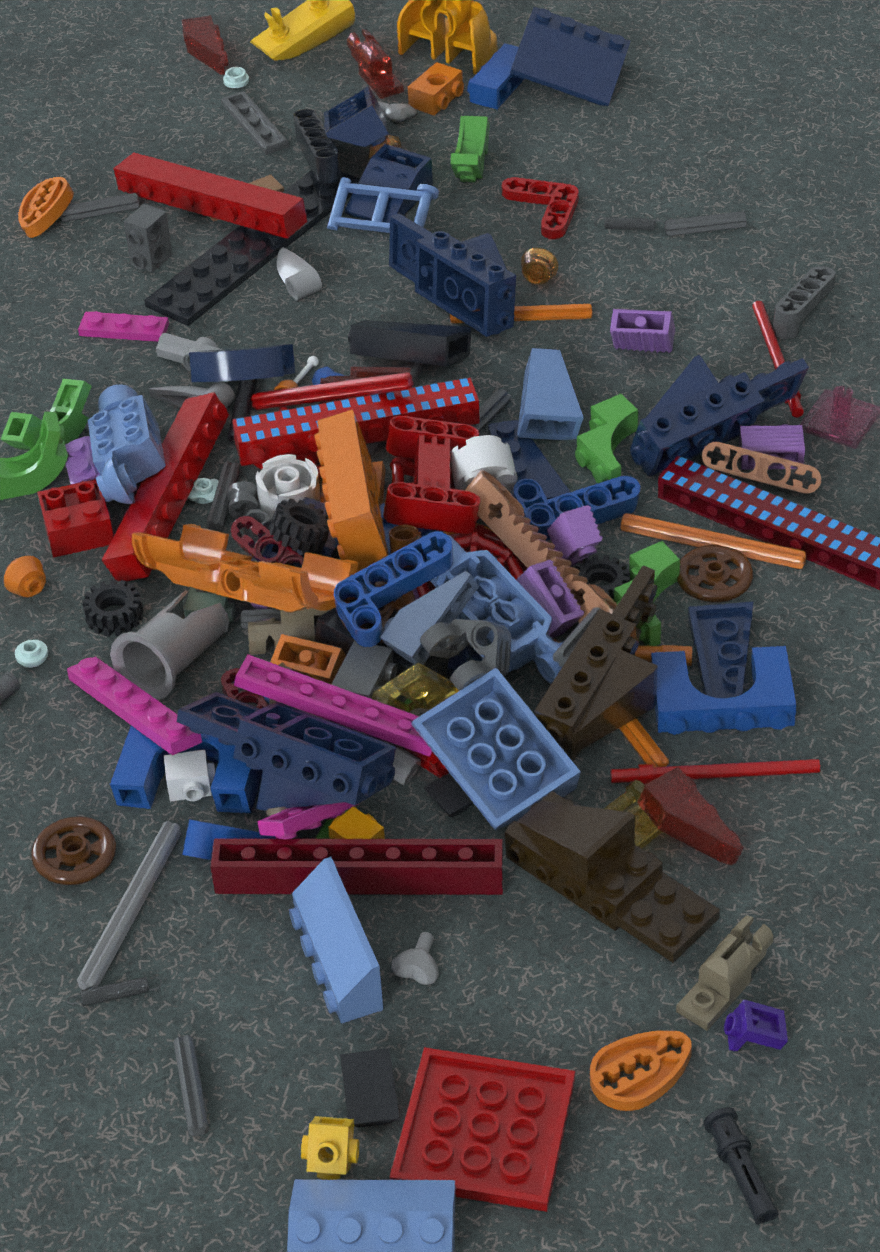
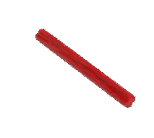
[251,372,413,410]

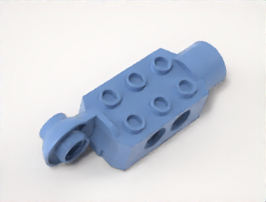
[88,385,166,504]
[430,535,564,684]

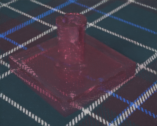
[800,386,880,449]

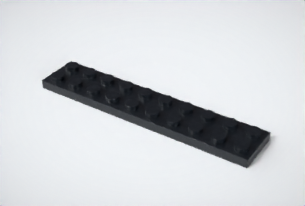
[144,170,360,326]

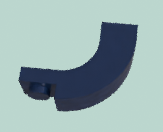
[189,344,295,382]

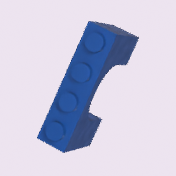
[651,646,796,735]
[110,726,263,813]

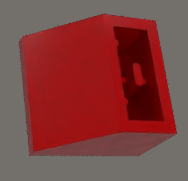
[37,479,113,558]

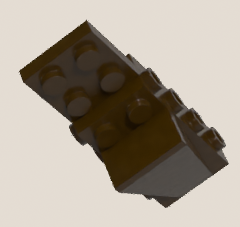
[535,565,658,762]
[505,791,720,963]

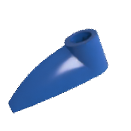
[182,819,276,860]

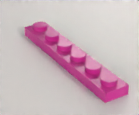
[234,654,432,757]
[67,656,202,756]

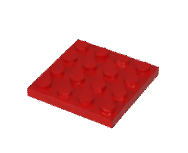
[389,1047,575,1212]

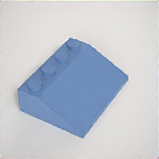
[412,668,581,831]

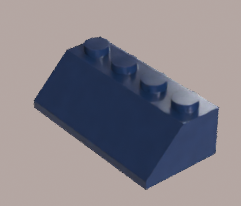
[324,86,388,147]

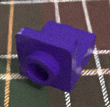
[724,1000,788,1051]

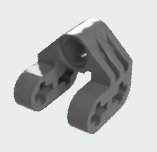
[420,619,511,691]

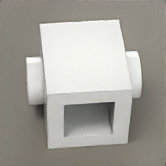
[164,750,215,802]

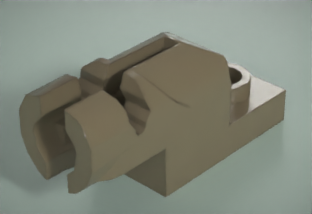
[248,608,328,655]
[676,915,774,1031]

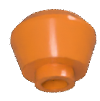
[4,556,46,597]

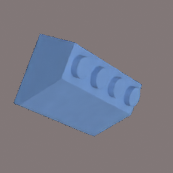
[289,857,383,1023]
[287,1179,455,1252]

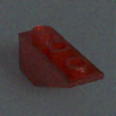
[181,15,228,75]
[638,767,744,866]

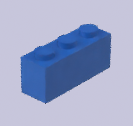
[467,43,525,109]

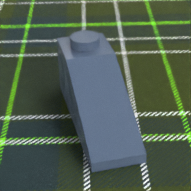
[380,571,479,668]

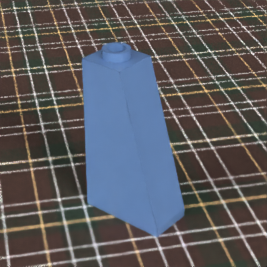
[517,348,584,440]

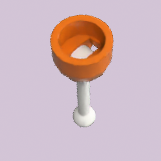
[274,356,319,390]

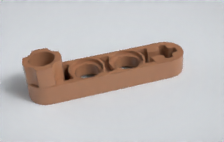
[702,442,821,494]

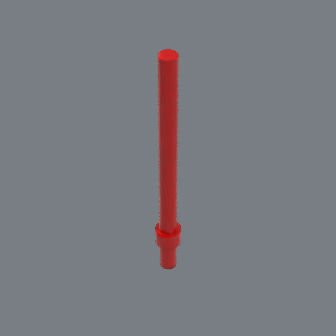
[752,301,804,418]
[610,759,820,785]

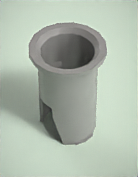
[110,590,230,700]

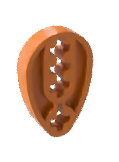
[18,177,74,238]
[590,1031,692,1111]

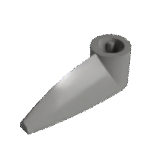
[277,247,322,301]
[149,381,235,408]

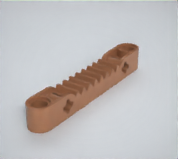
[465,470,617,623]

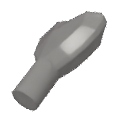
[378,101,416,123]
[391,932,439,985]

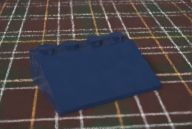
[510,7,631,106]

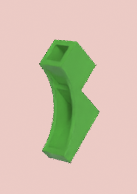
[450,116,490,182]
[575,394,638,483]
[614,541,680,646]

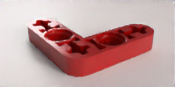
[502,177,579,239]

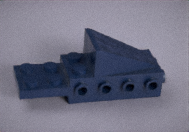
[389,213,516,337]
[630,355,809,477]
[176,692,396,811]

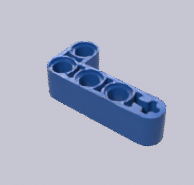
[513,476,641,541]
[334,531,454,647]

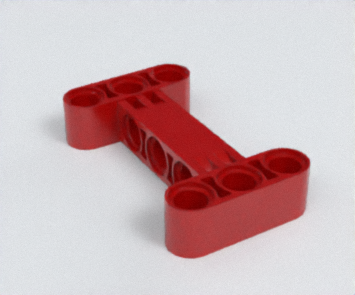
[383,416,481,533]

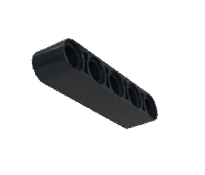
[293,109,341,183]

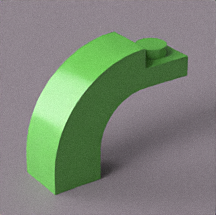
[0,379,92,451]
[0,412,68,500]

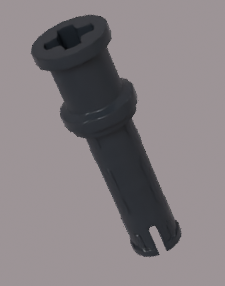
[703,1107,779,1225]

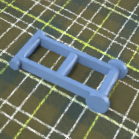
[327,177,439,233]

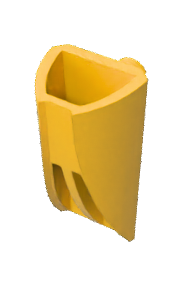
[250,0,355,61]

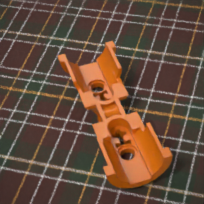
[132,524,358,612]

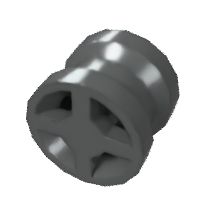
[227,481,260,519]

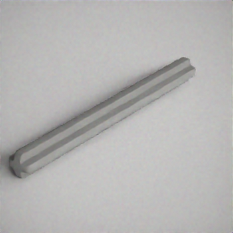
[77,821,181,990]

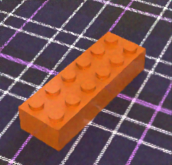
[314,410,389,572]

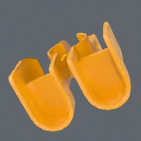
[397,0,498,75]

